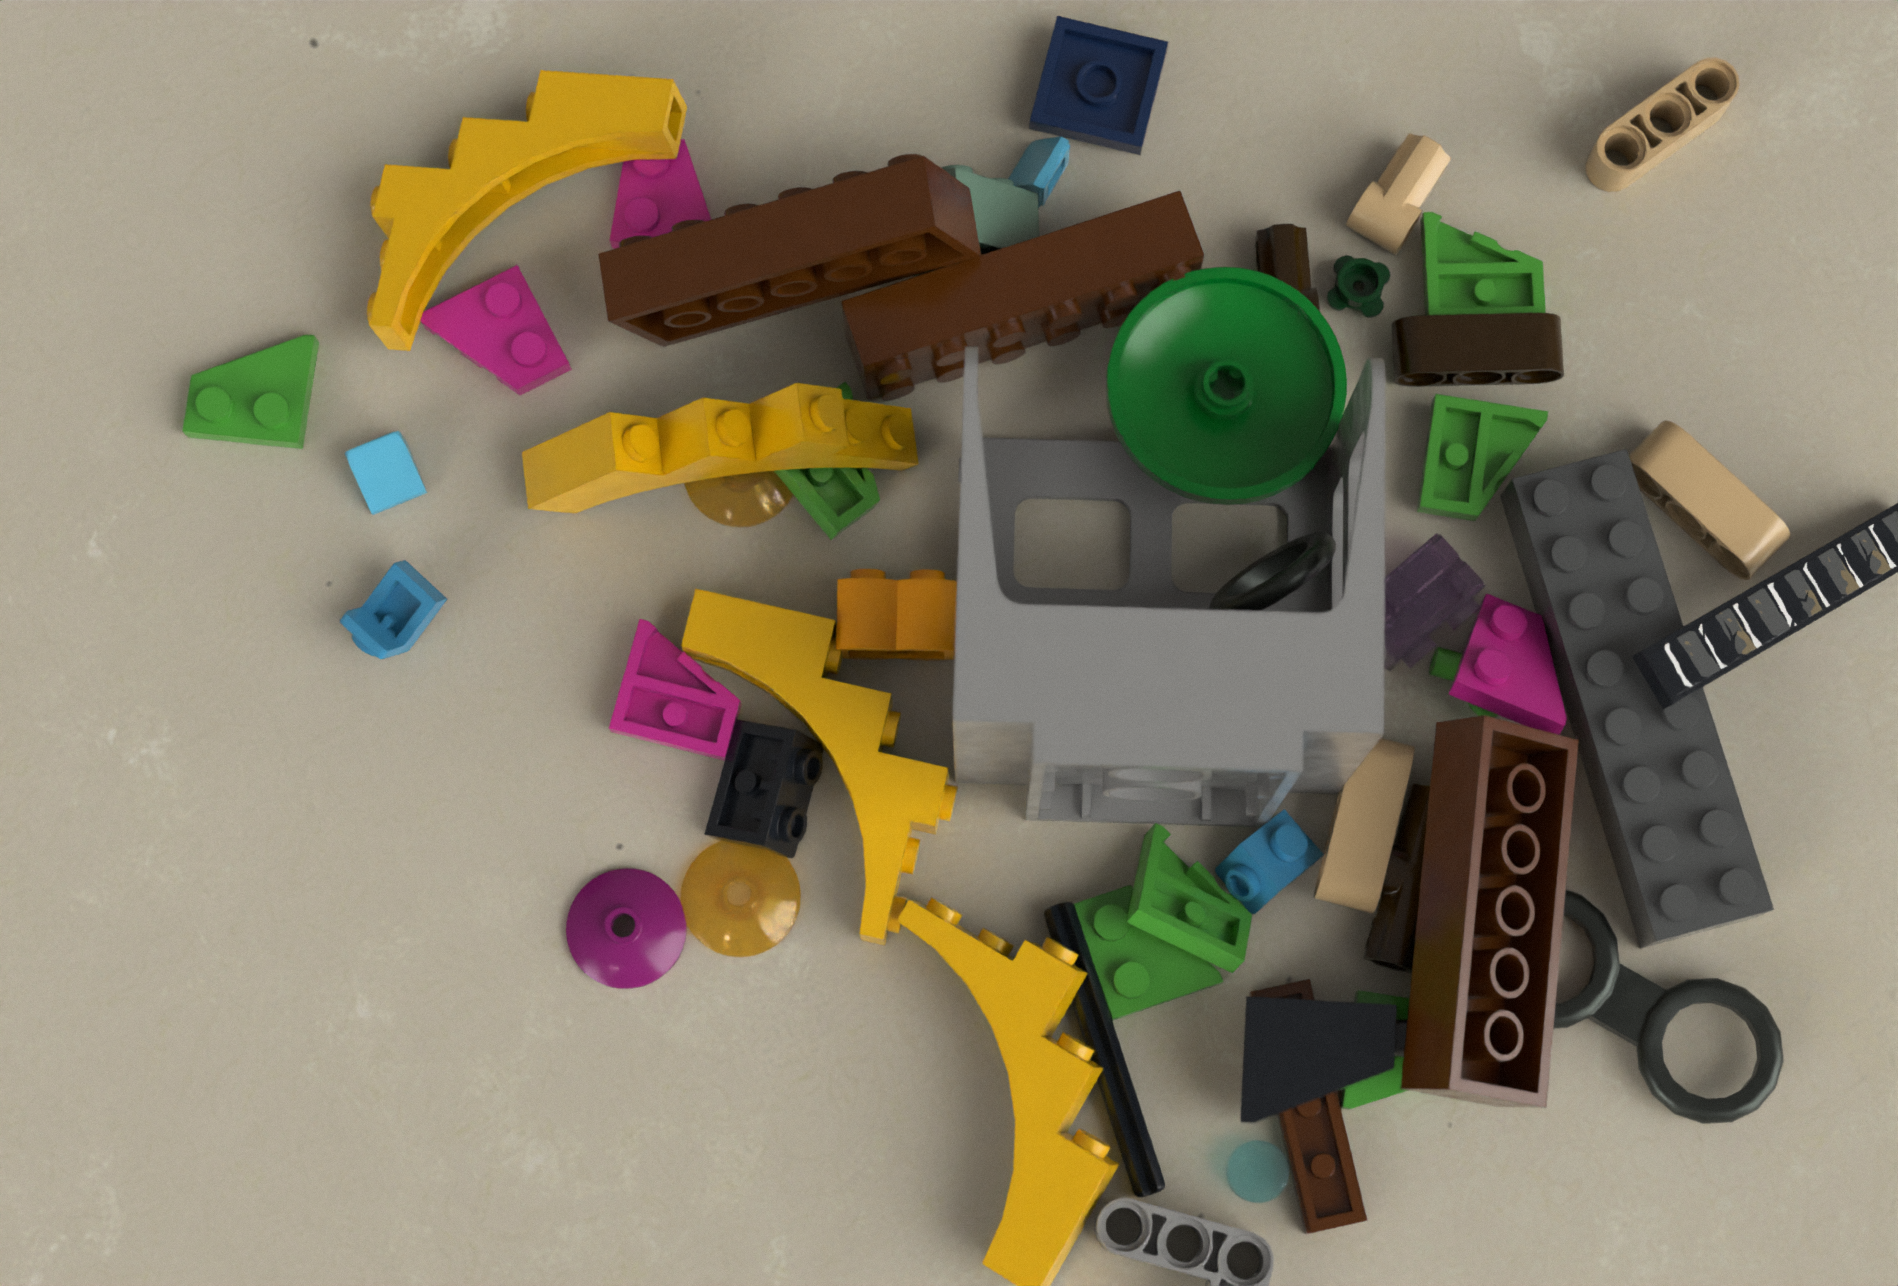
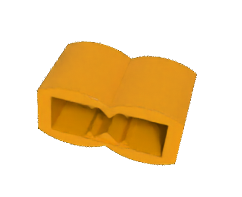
[836,569,957,661]

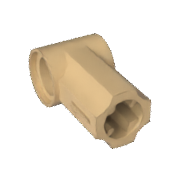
[1346,133,1451,255]

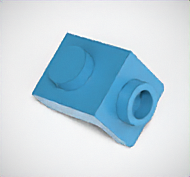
[340,560,447,659]
[1215,809,1324,914]

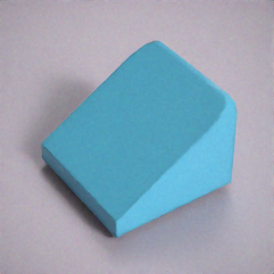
[1008,136,1070,208]
[345,431,427,515]

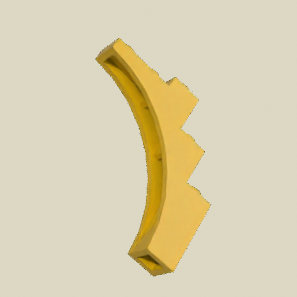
[367,70,687,351]
[522,383,919,514]
[681,588,958,946]
[897,897,1119,1286]

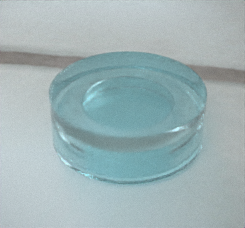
[1226,1140,1289,1203]

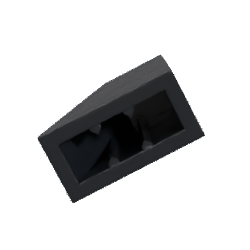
[1240,996,1407,1124]

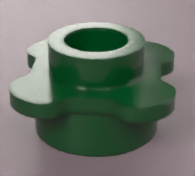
[1327,255,1390,318]

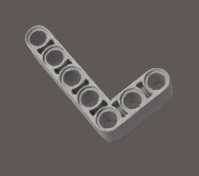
[1094,1198,1274,1286]

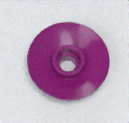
[566,868,687,989]

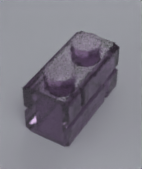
[1384,533,1485,671]

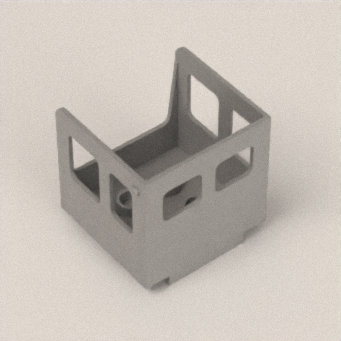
[953,346,1385,827]

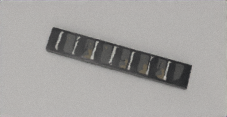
[1632,503,1898,709]

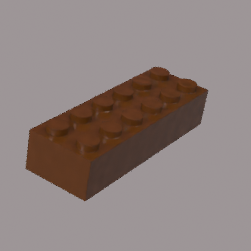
[598,154,981,347]
[841,190,1204,401]
[1401,715,1579,1108]

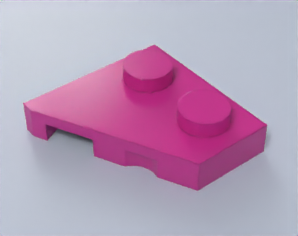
[609,139,711,249]
[420,265,572,396]
[1448,593,1567,735]
[609,619,742,761]

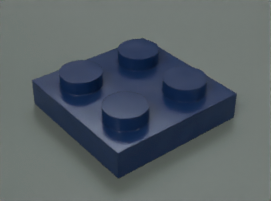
[1029,16,1168,155]

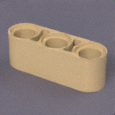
[1585,57,1740,192]
[1629,420,1791,580]
[1314,738,1415,914]

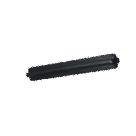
[1044,902,1165,1197]

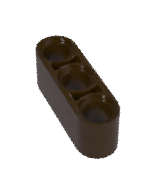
[1391,313,1564,387]

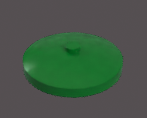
[1106,267,1347,505]

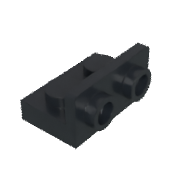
[705,719,824,859]

